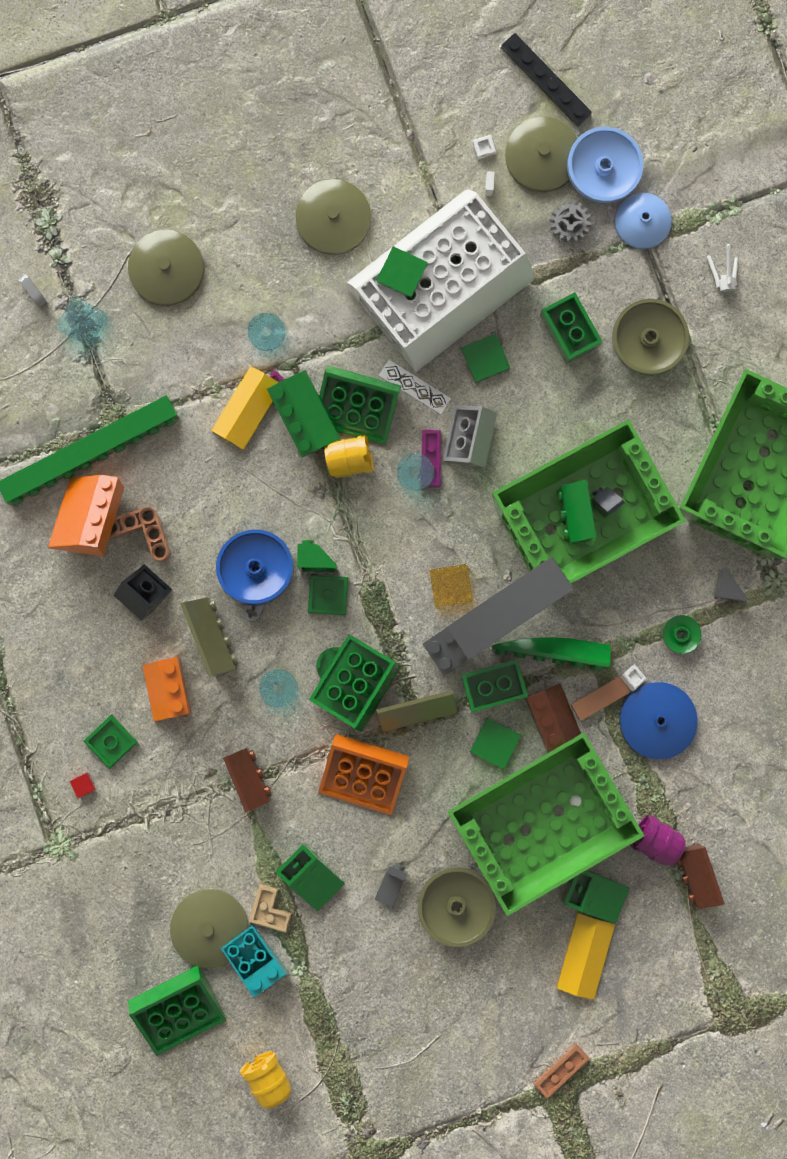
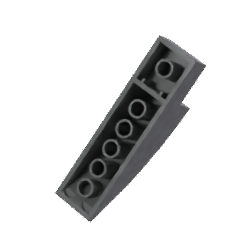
[423,557,574,676]

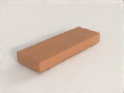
[570,676,630,721]
[533,1043,590,1099]

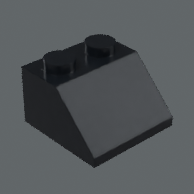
[113,564,172,621]

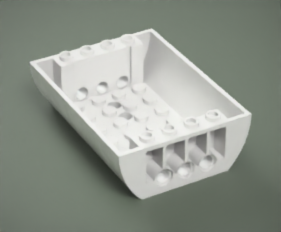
[345,190,534,373]

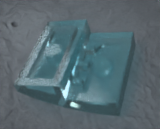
[55,295,108,347]

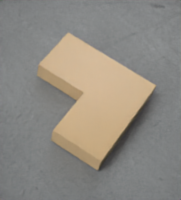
[249,884,292,933]

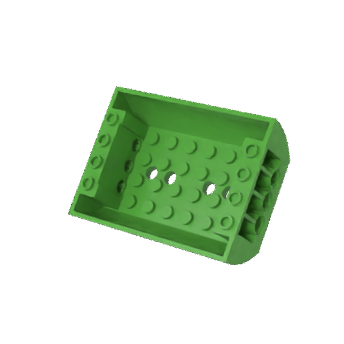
[679,369,787,559]
[492,419,686,583]
[448,733,644,916]

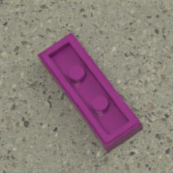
[421,430,441,488]

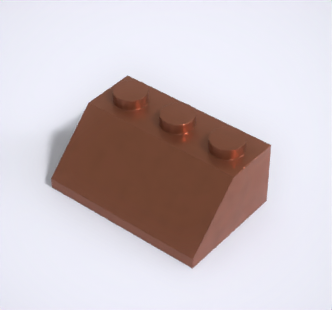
[525,683,581,752]
[223,747,272,812]
[676,843,725,909]

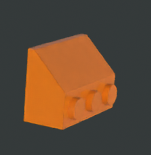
[142,657,192,722]

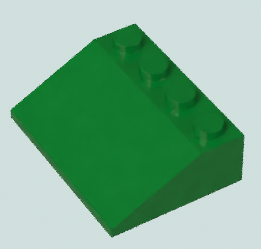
[319,366,402,445]
[309,634,402,732]
[128,965,226,1056]

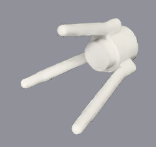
[707,244,738,292]

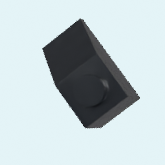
[590,486,625,518]

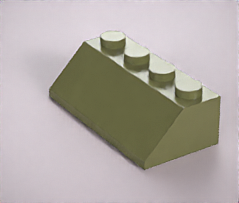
[377,690,458,735]

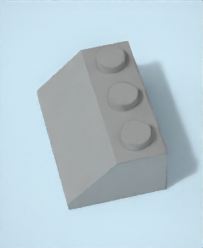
[442,406,497,468]

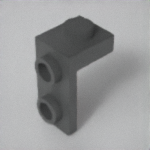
[375,863,408,907]

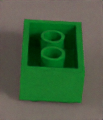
[540,292,603,364]
[461,659,528,712]

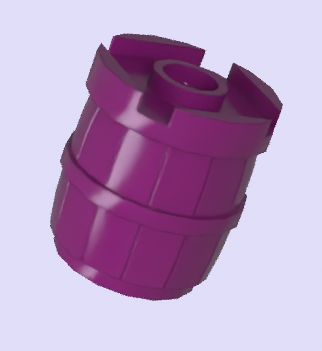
[630,814,686,866]

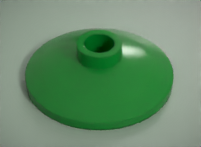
[662,615,701,654]

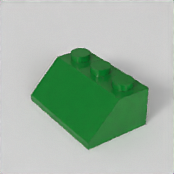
[557,480,596,544]
[297,540,339,573]

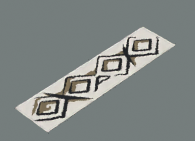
[379,360,451,414]

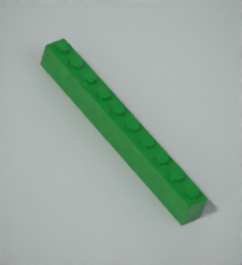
[0,395,179,506]

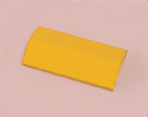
[211,366,278,450]
[556,912,615,1000]

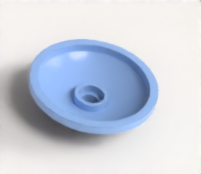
[615,193,672,249]

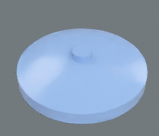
[567,127,643,203]

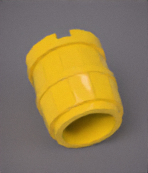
[325,435,374,478]
[240,1051,291,1109]

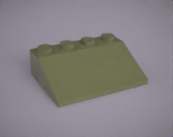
[180,597,238,678]

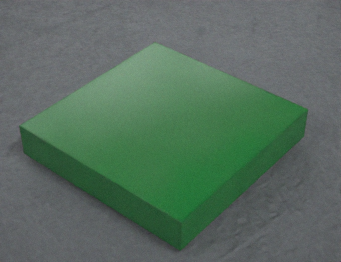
[376,246,428,298]
[461,333,510,383]
[308,575,348,615]
[83,714,138,769]
[470,717,521,769]

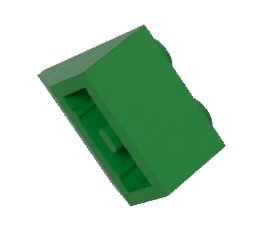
[275,842,345,912]
[561,870,630,924]

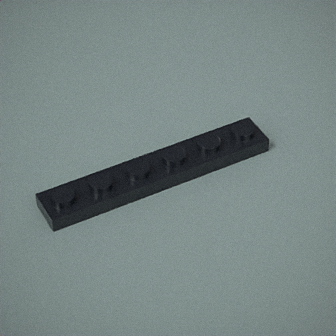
[501,33,592,127]

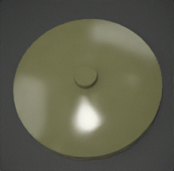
[505,117,577,192]
[296,179,371,255]
[128,230,204,306]
[612,299,689,375]
[418,867,496,947]
[170,889,248,968]

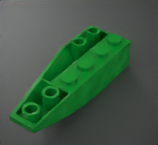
[491,637,611,671]

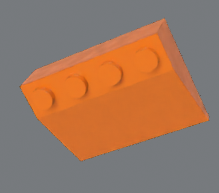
[48,475,124,557]
[318,734,410,815]

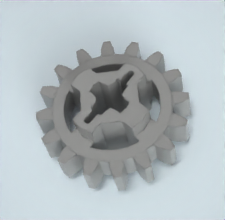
[550,201,591,243]

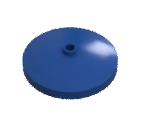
[216,529,293,606]
[620,682,698,759]

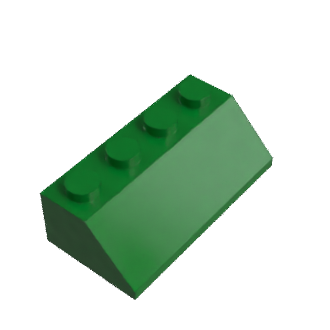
[267,370,340,458]

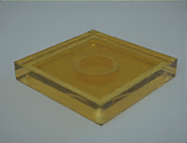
[429,564,473,607]

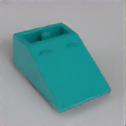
[221,925,290,998]

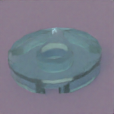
[248,313,285,351]
[397,453,435,491]
[259,669,297,707]

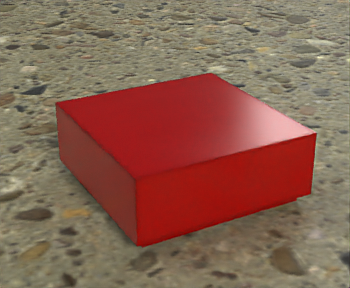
[70,772,96,798]

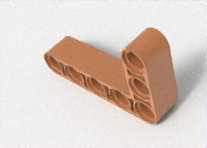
[109,507,171,562]

